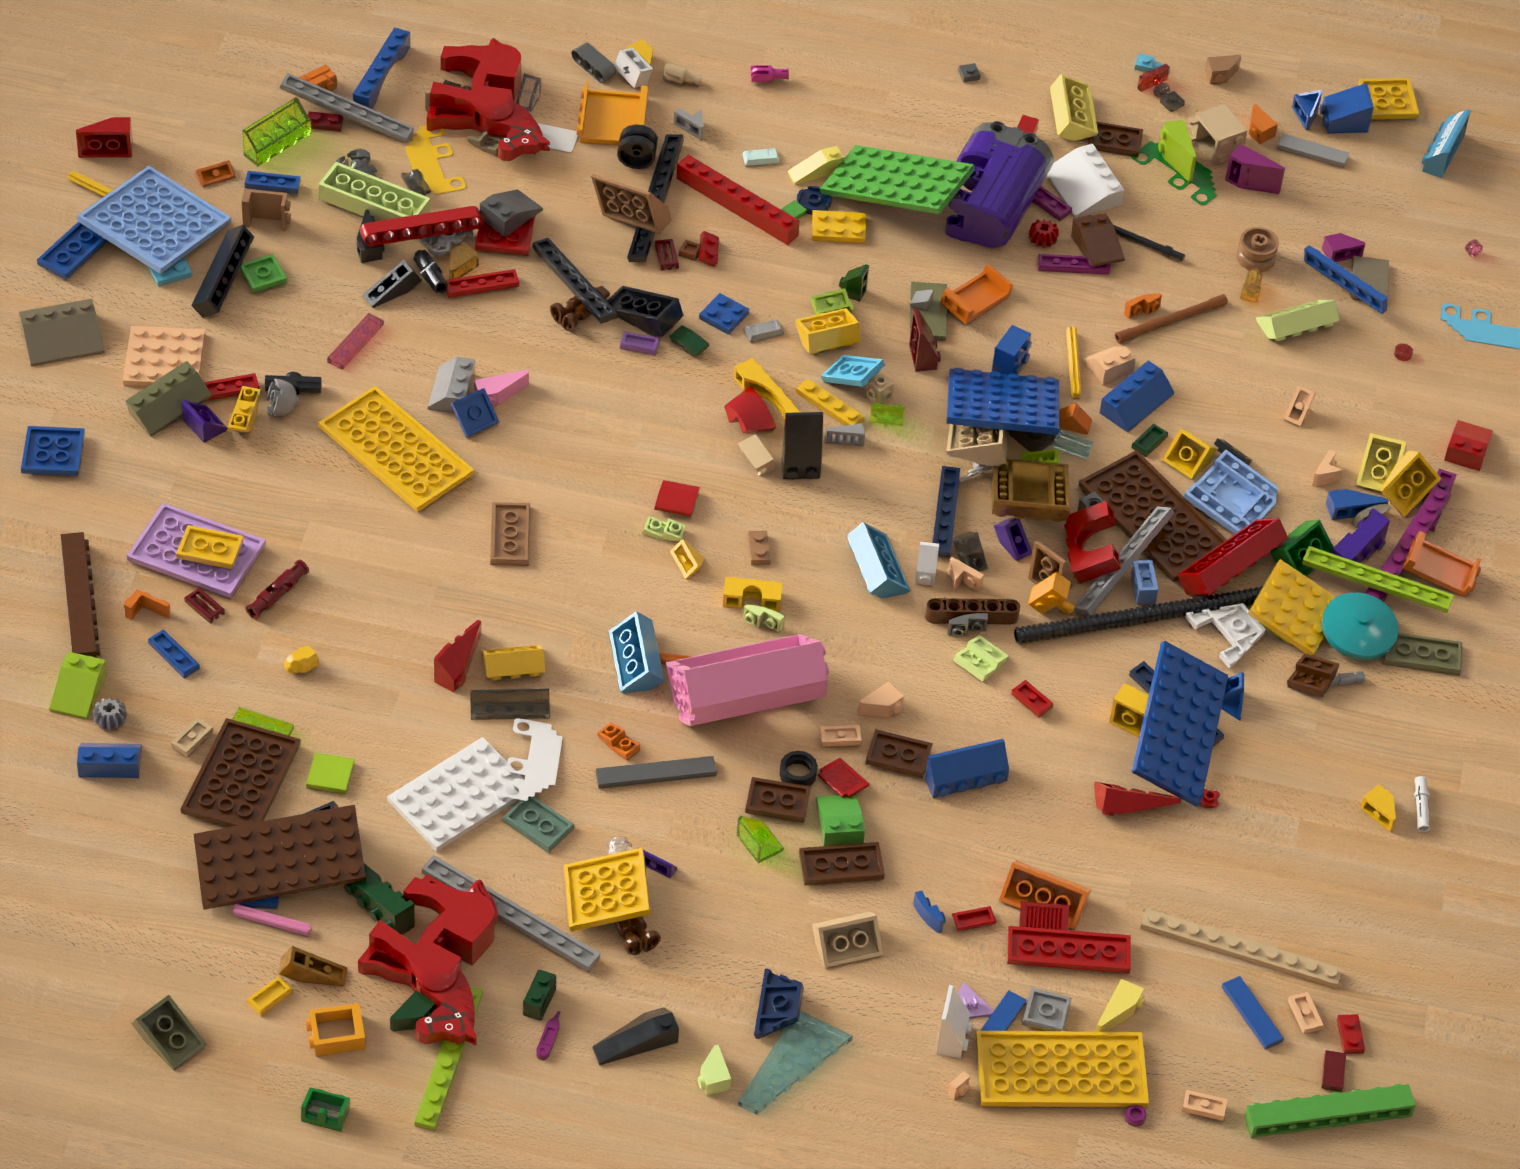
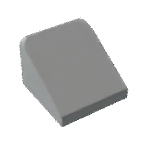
[910,290,934,310]

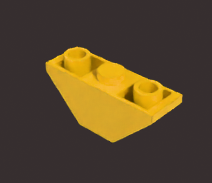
[228,386,261,432]

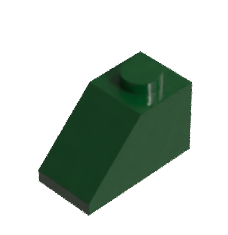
[839,264,869,302]
[390,990,436,1032]

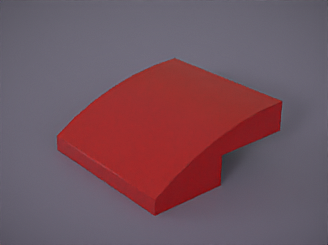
[654,480,700,517]

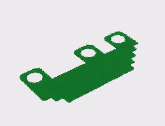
[1131,141,1217,205]

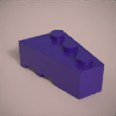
[1332,508,1390,563]

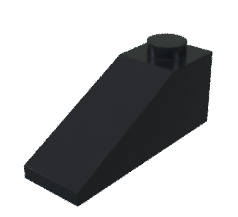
[363,260,422,308]

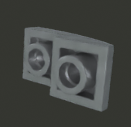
[948,613,988,636]

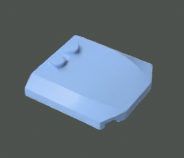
[1183,450,1278,534]

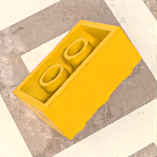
[795,308,861,354]
[482,645,546,680]

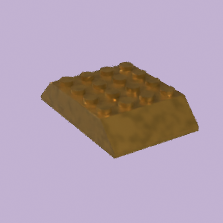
[992,459,1070,522]

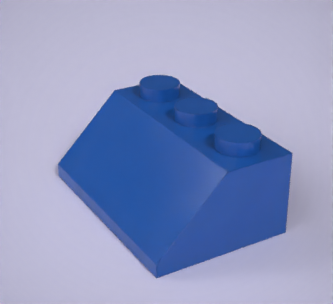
[77,743,142,778]

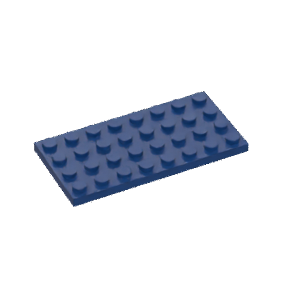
[1132,641,1228,807]

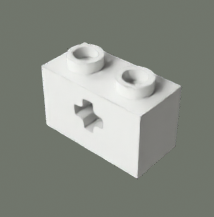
[614,47,653,88]

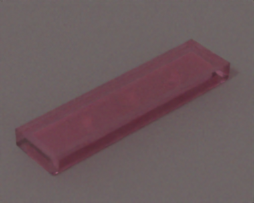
[327,313,384,370]

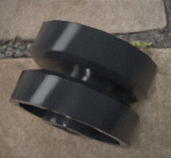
[617,124,658,169]

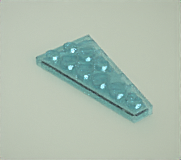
[738,1011,853,1115]

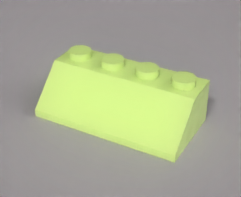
[1256,300,1340,341]

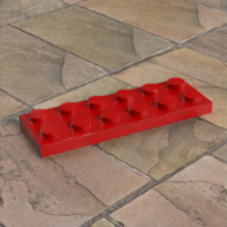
[1007,926,1131,974]

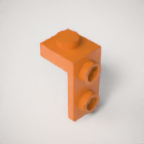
[124,590,171,620]

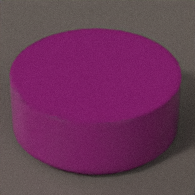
[1125,1105,1147,1127]

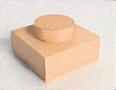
[948,1071,970,1100]

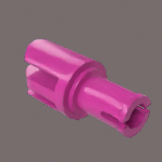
[750,65,789,82]

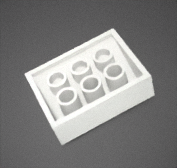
[1047,144,1124,218]

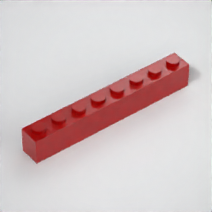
[676,154,800,245]

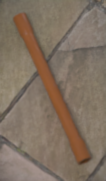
[1115,294,1228,343]

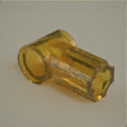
[1240,269,1263,303]

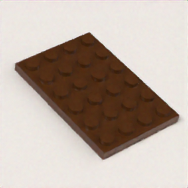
[180,718,301,827]

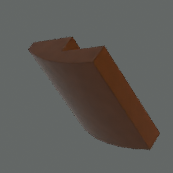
[1287,654,1339,697]

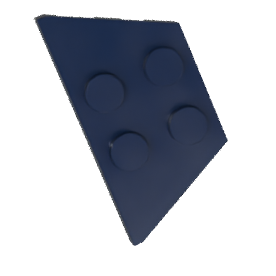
[754,969,804,1039]

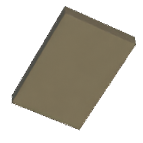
[1351,256,1389,299]

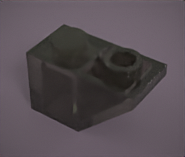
[952,531,988,571]

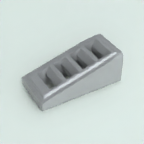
[825,424,865,446]

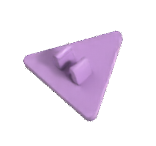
[958,983,994,1018]

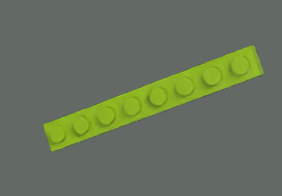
[1302,546,1454,613]
[414,987,483,1131]

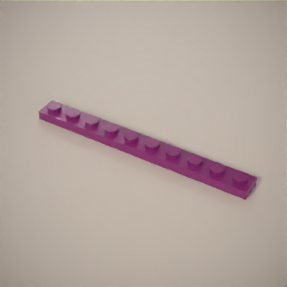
[1365,486,1451,602]

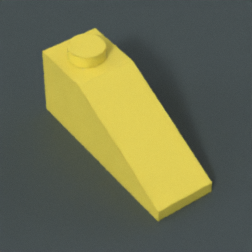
[787,146,844,185]
[1096,979,1145,1032]

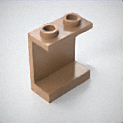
[241,189,291,231]

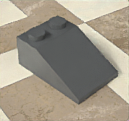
[480,189,543,237]

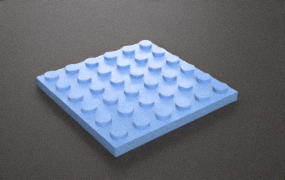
[77,166,231,274]

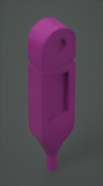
[536,1011,561,1060]

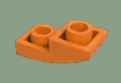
[1124,293,1162,319]
[597,722,641,760]

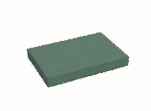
[502,796,575,853]

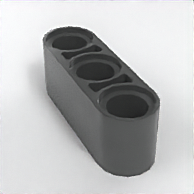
[571,42,617,83]

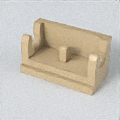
[738,434,776,476]

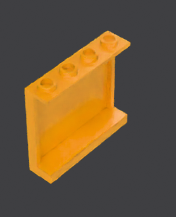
[577,81,648,145]

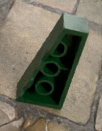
[344,863,415,935]

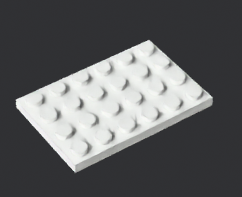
[387,737,525,852]

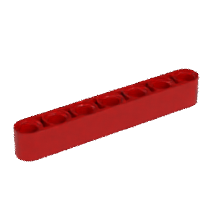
[360,206,484,246]

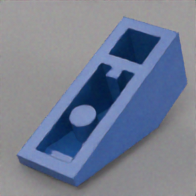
[1326,489,1389,520]

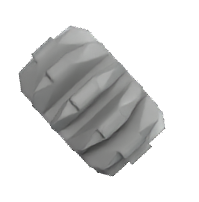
[93,696,127,731]

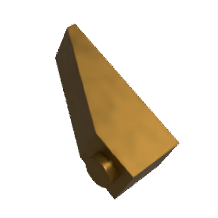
[278,946,348,987]

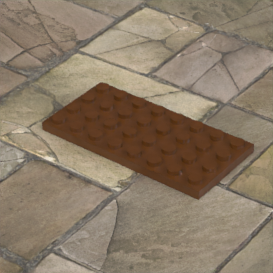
[1078,450,1227,582]
[193,805,366,910]

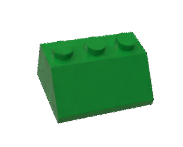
[1269,520,1334,576]

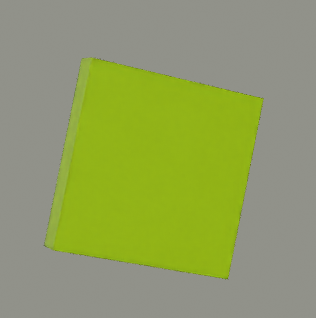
[306,752,355,794]

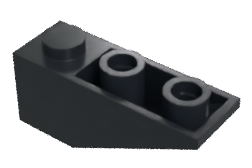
[356,209,385,263]

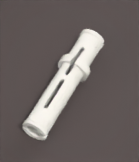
[1414,776,1430,832]

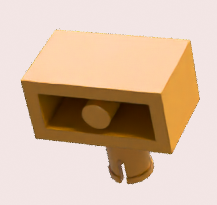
[1028,572,1075,615]

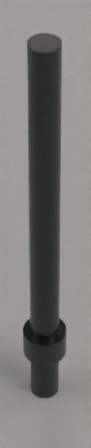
[1089,215,1185,261]

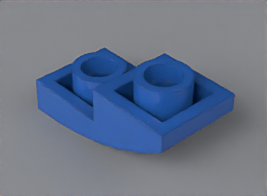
[913,891,946,933]

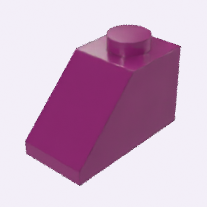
[1322,233,1365,262]

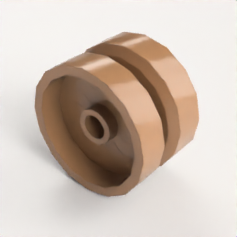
[1237,227,1279,272]

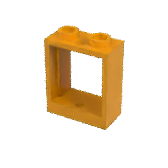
[306,1003,366,1057]

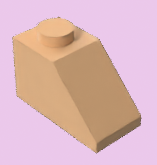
[858,682,904,718]

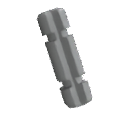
[1330,671,1365,686]

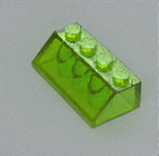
[242,97,311,167]

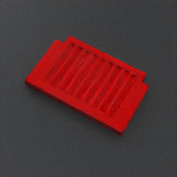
[817,758,869,798]
[1019,901,1070,930]

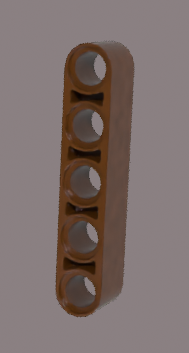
[925,598,1021,625]

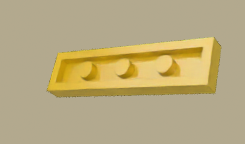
[796,378,864,426]

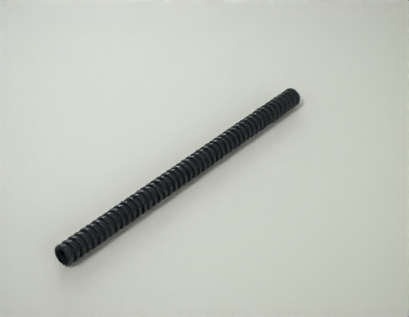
[1014,586,1263,644]

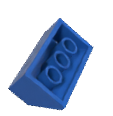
[1099,360,1174,433]
[925,739,1009,798]

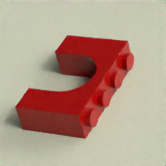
[1064,501,1121,584]

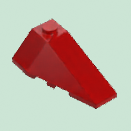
[1094,782,1181,816]

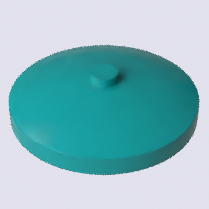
[1322,592,1399,660]

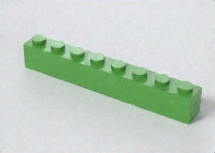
[1244,1084,1416,1138]

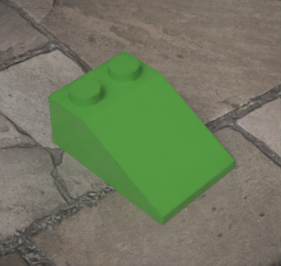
[816,794,865,846]

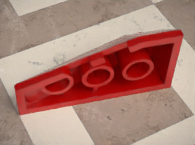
[434,620,481,693]

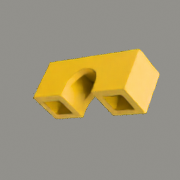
[722,577,783,612]

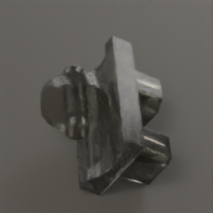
[401,169,431,196]

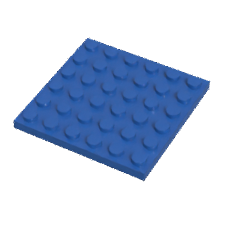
[946,368,1059,435]

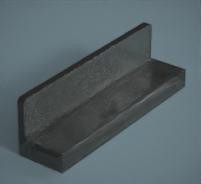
[470,688,550,720]

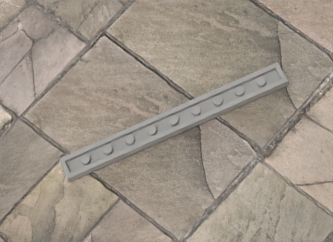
[422,855,600,972]

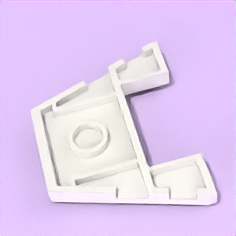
[1185,603,1266,669]

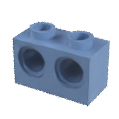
[1131,560,1158,605]

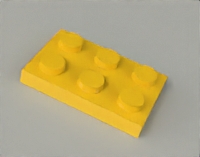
[812,210,866,243]
[176,525,244,570]

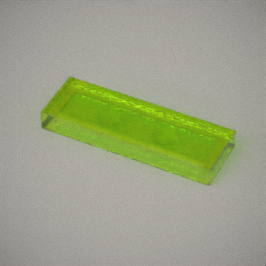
[232,707,294,736]

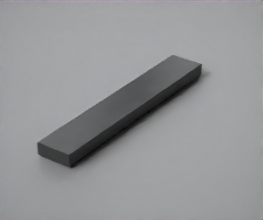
[595,756,717,789]

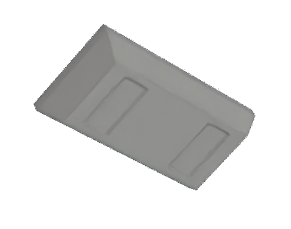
[744,320,784,342]

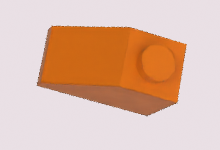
[1249,104,1278,144]

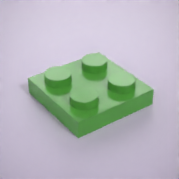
[239,254,287,294]

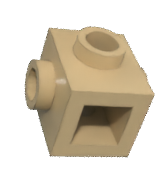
[866,373,894,407]

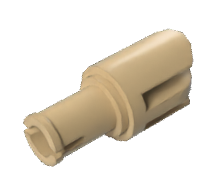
[663,63,702,86]

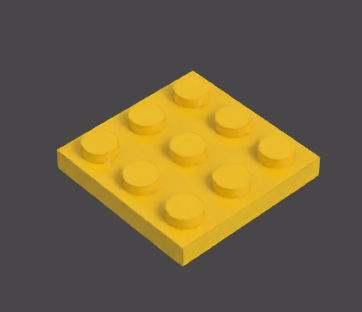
[1358,78,1419,120]

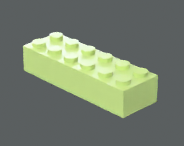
[318,162,430,221]

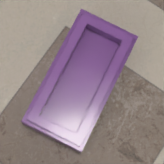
[620,331,660,356]

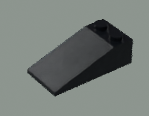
[607,286,684,337]
[781,412,823,479]

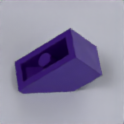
[994,518,1032,561]

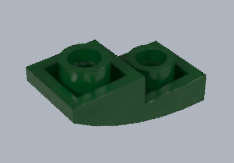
[669,325,710,357]

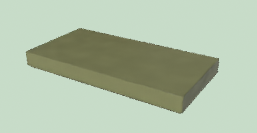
[910,282,947,341]
[1383,633,1462,676]

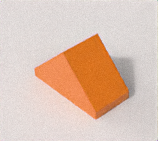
[1059,403,1092,435]

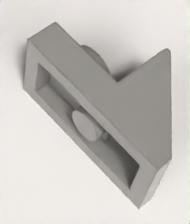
[674,108,704,140]

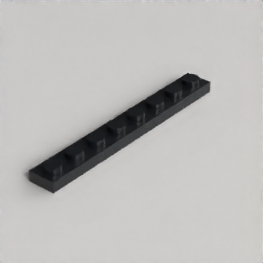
[532,238,617,324]

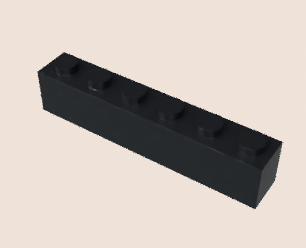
[191,225,254,318]

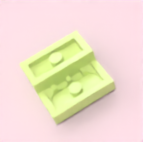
[953,635,1009,682]

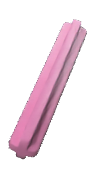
[233,904,312,936]

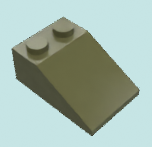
[131,995,207,1070]

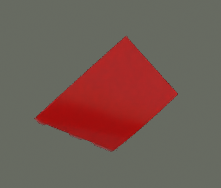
[724,387,776,433]

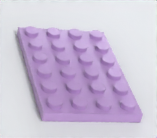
[127,503,266,598]

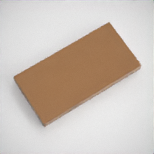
[490,502,530,566]

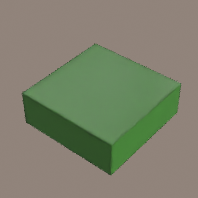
[782,200,807,219]

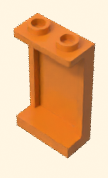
[940,264,1013,325]
[1403,531,1482,597]

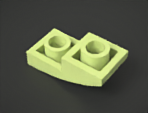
[642,516,686,541]
[743,605,784,632]

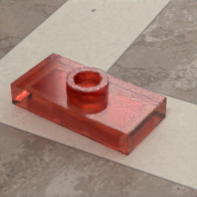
[1137,64,1170,92]

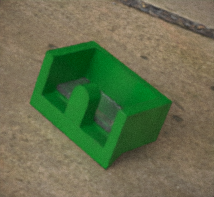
[301,1087,350,1132]

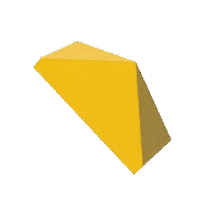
[670,539,704,580]

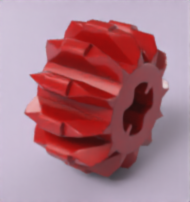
[1028,219,1059,248]

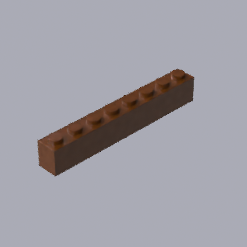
[60,532,101,658]

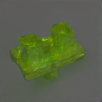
[869,402,904,427]

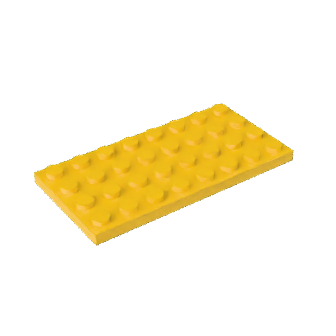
[318,386,474,513]
[976,1031,1149,1108]

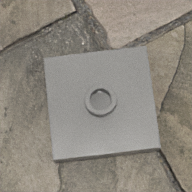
[1022,988,1072,1031]

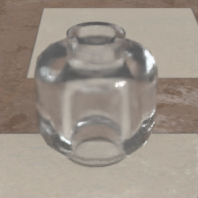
[605,836,632,856]

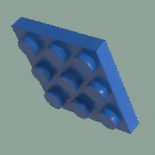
[21,426,85,476]

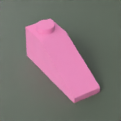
[474,370,529,406]

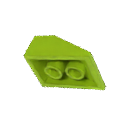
[1158,120,1196,182]
[49,652,107,719]

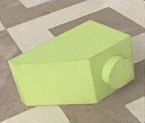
[698,1045,731,1096]

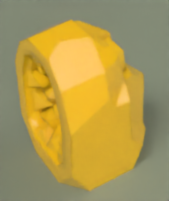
[284,645,319,674]

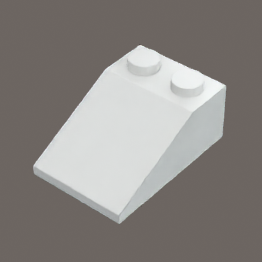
[936,985,973,1059]

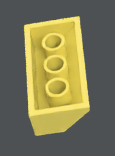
[1050,74,1098,142]

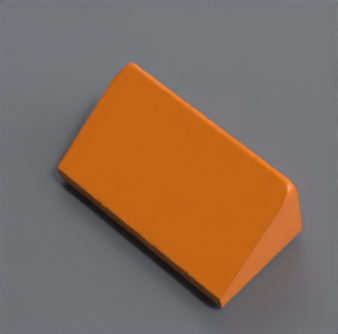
[195,160,236,187]

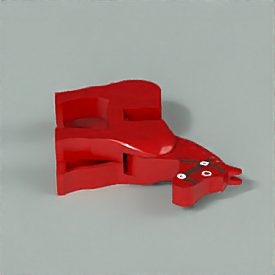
[426,38,550,161]
[358,874,498,1045]

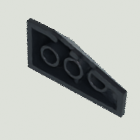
[592,1007,679,1065]

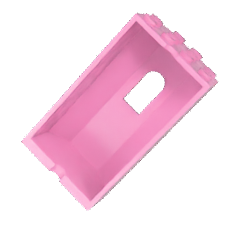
[666,634,829,726]

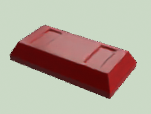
[952,906,996,931]

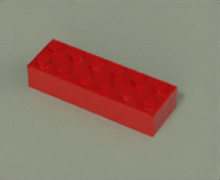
[1177,518,1288,596]

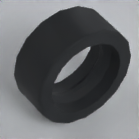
[779,751,818,786]

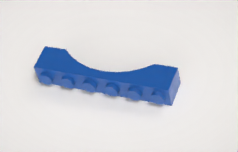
[353,27,411,109]

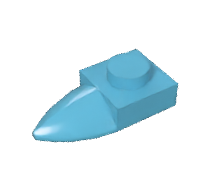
[1134,54,1170,74]

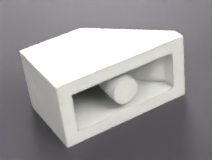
[915,542,939,586]

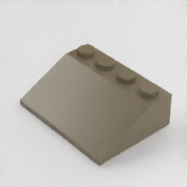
[19,299,105,366]

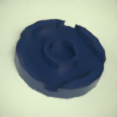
[797,186,832,215]

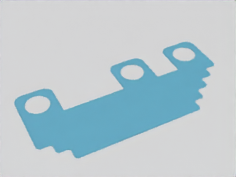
[1441,303,1520,349]

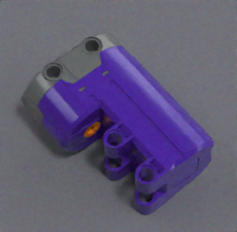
[945,121,1055,248]

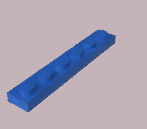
[1304,245,1388,314]

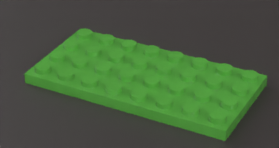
[820,145,975,215]

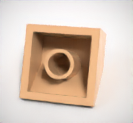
[1083,346,1136,385]

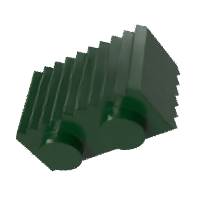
[523,970,557,1021]

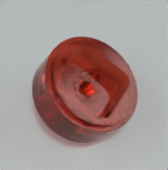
[1394,343,1413,361]

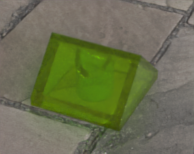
[737,816,784,863]

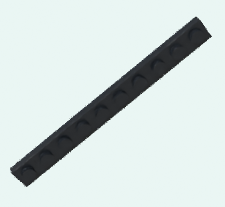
[627,134,684,262]

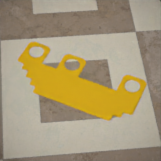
[404,125,466,195]

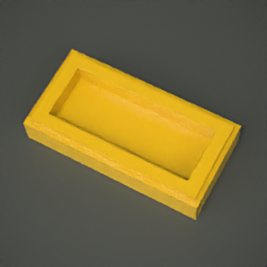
[247,976,292,1016]

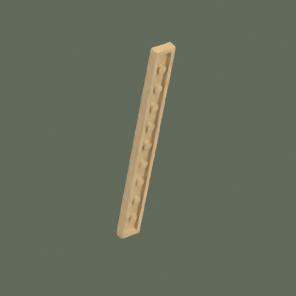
[1140,908,1343,989]

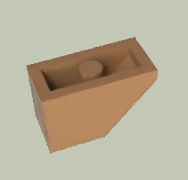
[1205,55,1241,84]

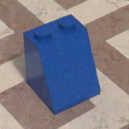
[1319,83,1374,134]

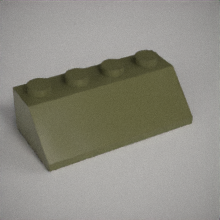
[125,361,212,437]

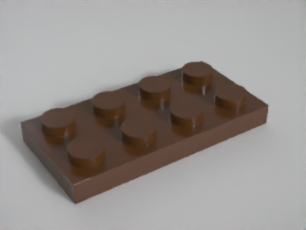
[799,842,885,886]

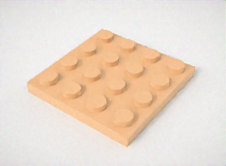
[123,326,205,387]

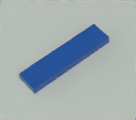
[1222,976,1284,1049]

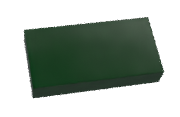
[1131,423,1168,457]

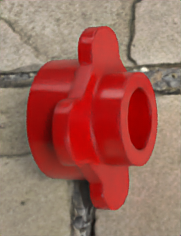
[1200,789,1220,809]

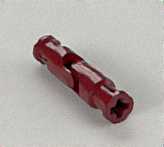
[245,559,309,620]

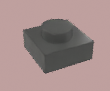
[958,63,980,82]

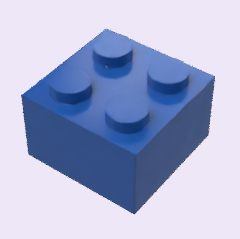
[991,325,1032,375]

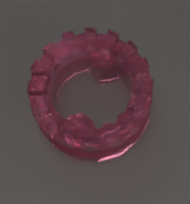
[1465,239,1483,257]

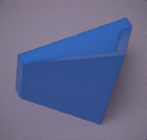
[1292,90,1323,130]
[1221,672,1244,721]

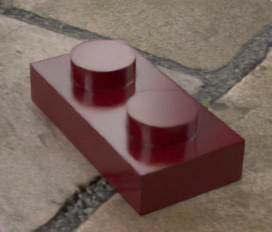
[306,111,344,132]

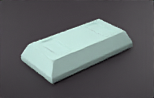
[742,148,780,166]

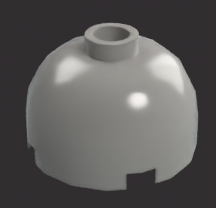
[267,379,299,417]

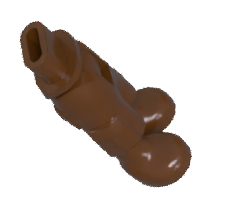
[550,286,610,331]
[614,916,661,955]

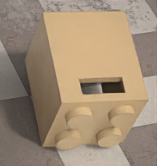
[1189,104,1247,166]

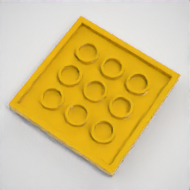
[1248,559,1336,656]
[564,848,651,932]

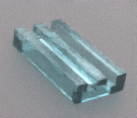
[1052,429,1093,459]

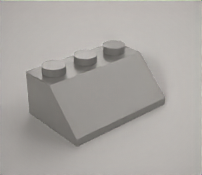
[428,357,475,413]

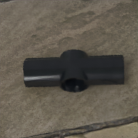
[413,250,448,294]
[265,372,322,395]

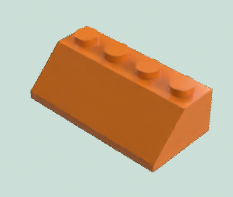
[999,860,1092,930]

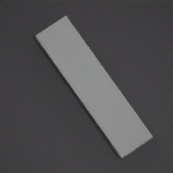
[1277,133,1349,168]

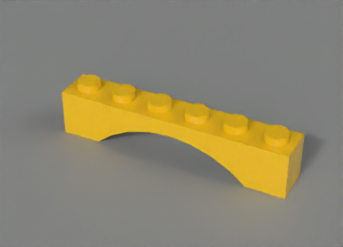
[734,358,802,423]

